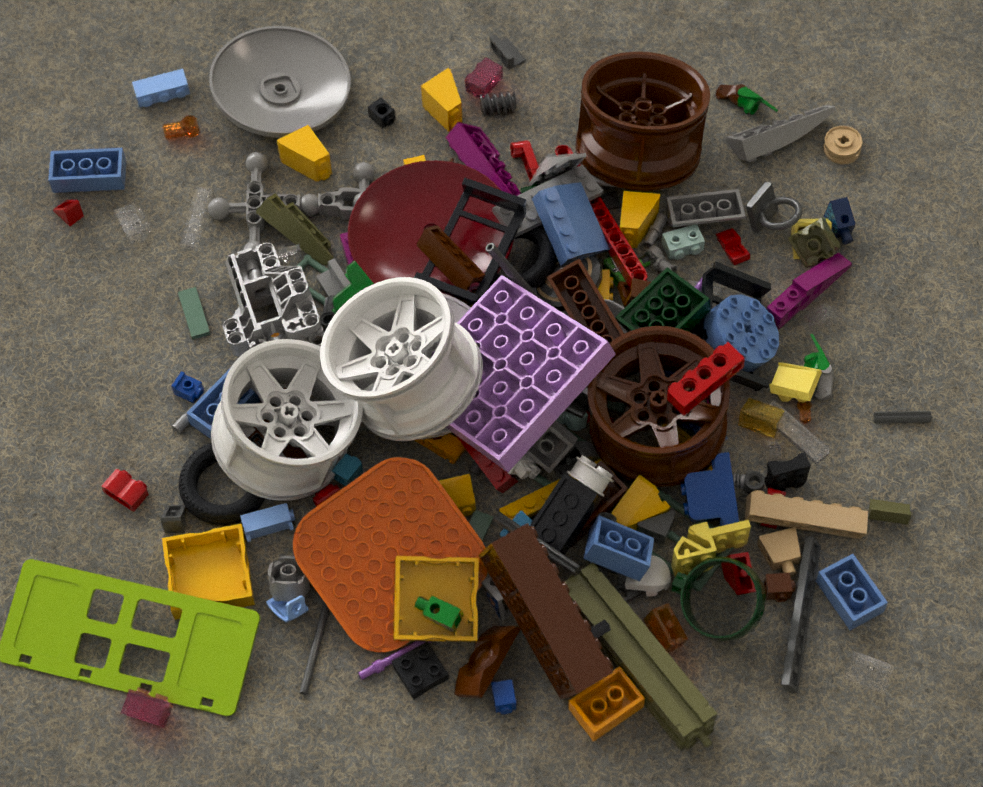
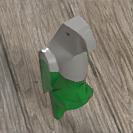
[803,333,835,401]

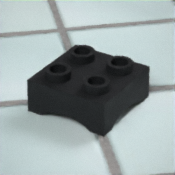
[764,452,811,491]
[392,641,449,700]

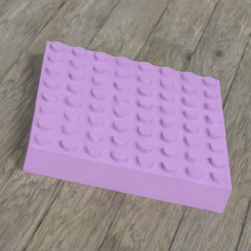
[430,275,616,472]

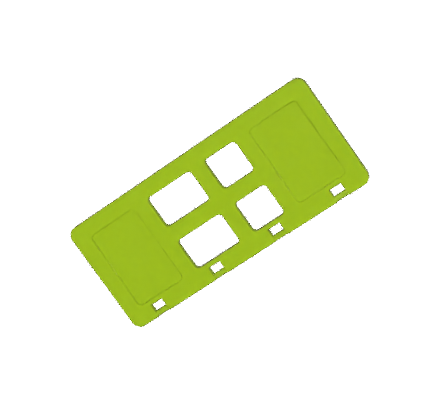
[0,559,260,716]

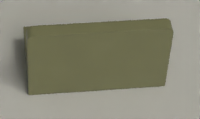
[868,499,912,525]

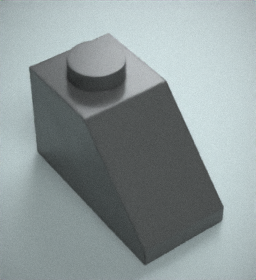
[554,441,600,479]

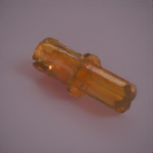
[797,401,812,424]

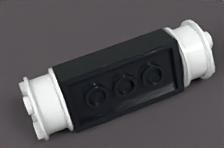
[530,455,614,567]

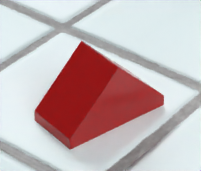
[53,200,84,226]

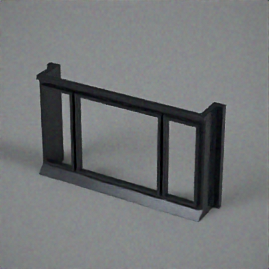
[414,178,526,304]
[700,261,771,391]

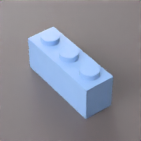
[132,69,190,107]

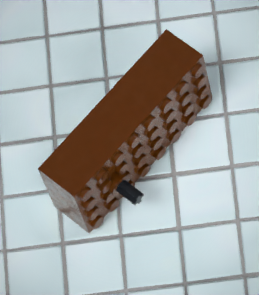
[478,523,613,700]

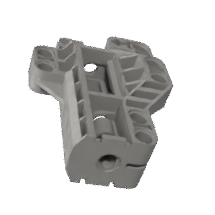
[223,243,324,357]

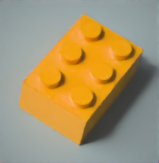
[569,666,645,742]

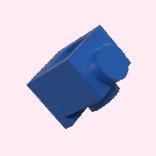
[171,371,204,403]

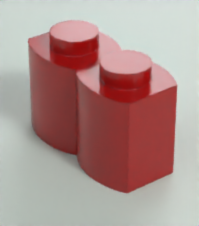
[101,469,149,512]

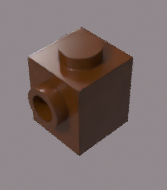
[764,573,795,602]

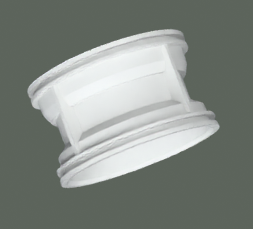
[320,277,483,441]
[211,339,363,501]

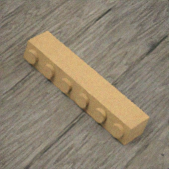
[744,490,868,539]

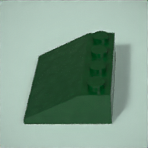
[615,267,711,332]

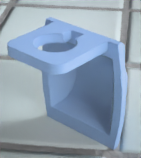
[266,595,308,623]

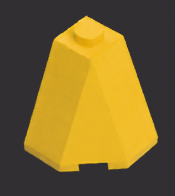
[611,475,670,530]

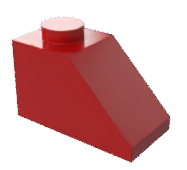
[721,552,756,595]

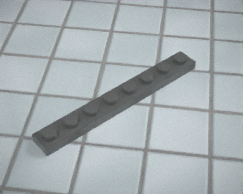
[781,536,821,693]

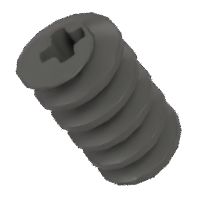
[479,91,516,116]

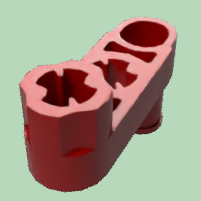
[510,140,539,181]

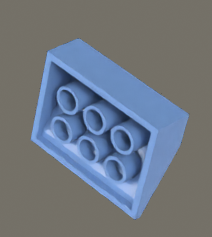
[532,182,610,266]

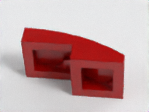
[716,228,750,265]

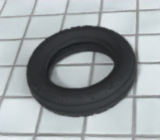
[490,225,557,289]
[179,443,265,525]

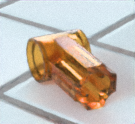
[163,115,200,140]

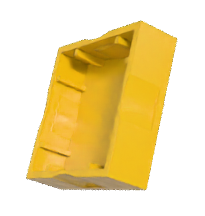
[162,524,255,620]
[393,556,479,642]

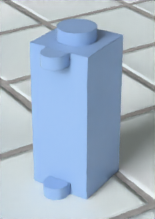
[240,503,295,542]

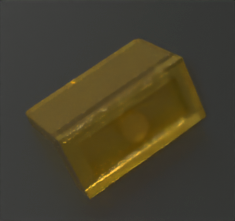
[738,398,784,438]

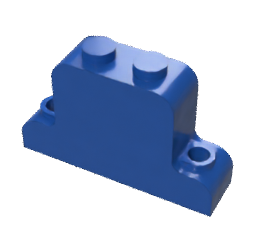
[680,452,739,526]

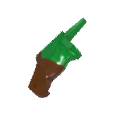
[716,84,778,115]

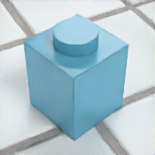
[332,454,363,486]

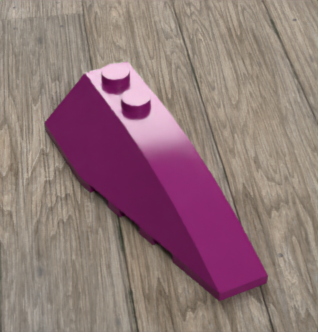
[446,122,521,196]

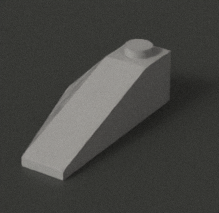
[529,153,587,186]

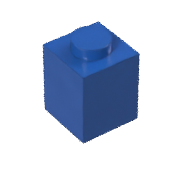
[491,679,516,714]

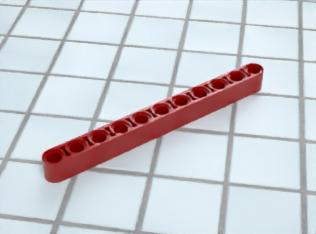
[555,145,648,289]

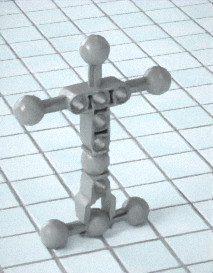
[208,152,375,250]

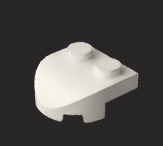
[625,556,671,597]

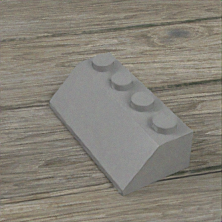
[666,189,746,227]

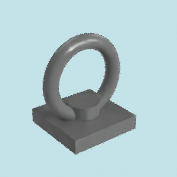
[746,182,802,234]

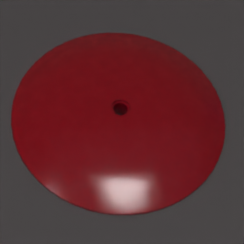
[348,160,514,298]

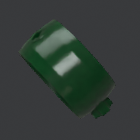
[671,557,766,641]

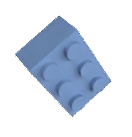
[584,515,654,582]
[816,554,888,631]

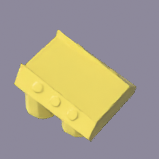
[769,362,822,402]

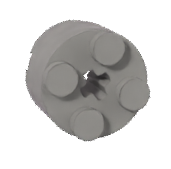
[268,556,310,602]

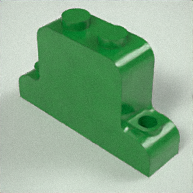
[332,261,374,314]

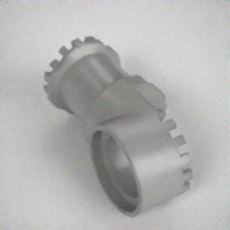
[644,245,678,272]

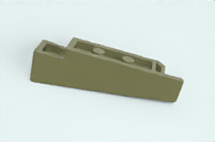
[256,193,334,266]

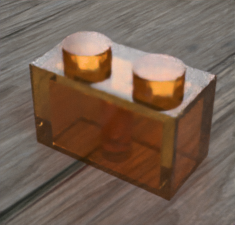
[643,603,688,653]

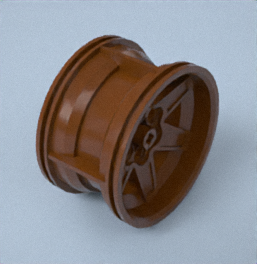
[575,52,710,191]
[587,326,730,488]

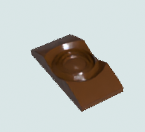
[454,626,521,698]

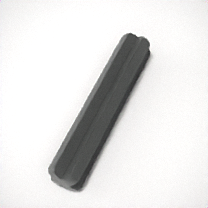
[873,411,932,423]

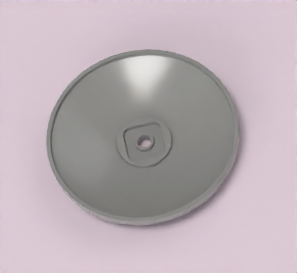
[209,26,351,138]

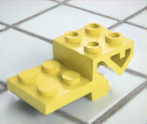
[671,520,751,576]

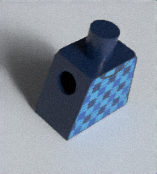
[823,197,855,245]

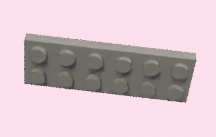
[492,164,603,238]

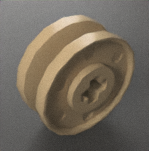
[823,125,862,164]

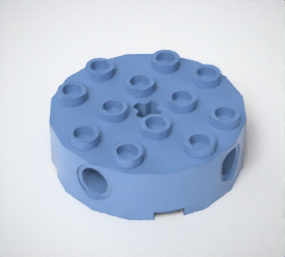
[704,294,779,372]

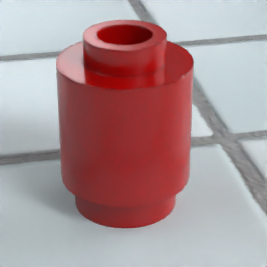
[312,483,340,507]

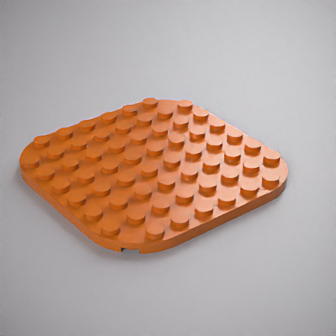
[293,457,487,653]

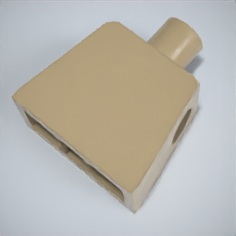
[757,527,801,577]

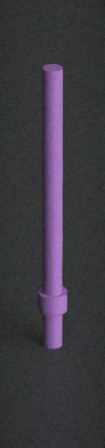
[358,641,433,680]

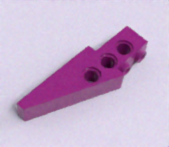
[767,253,852,330]

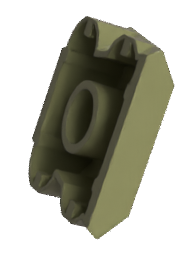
[788,218,841,268]

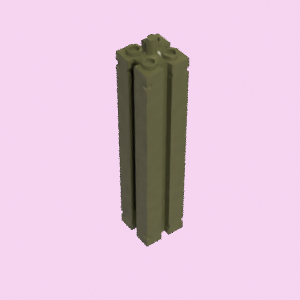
[564,562,717,750]

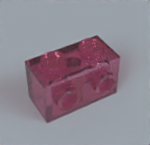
[465,57,503,99]
[121,688,173,728]

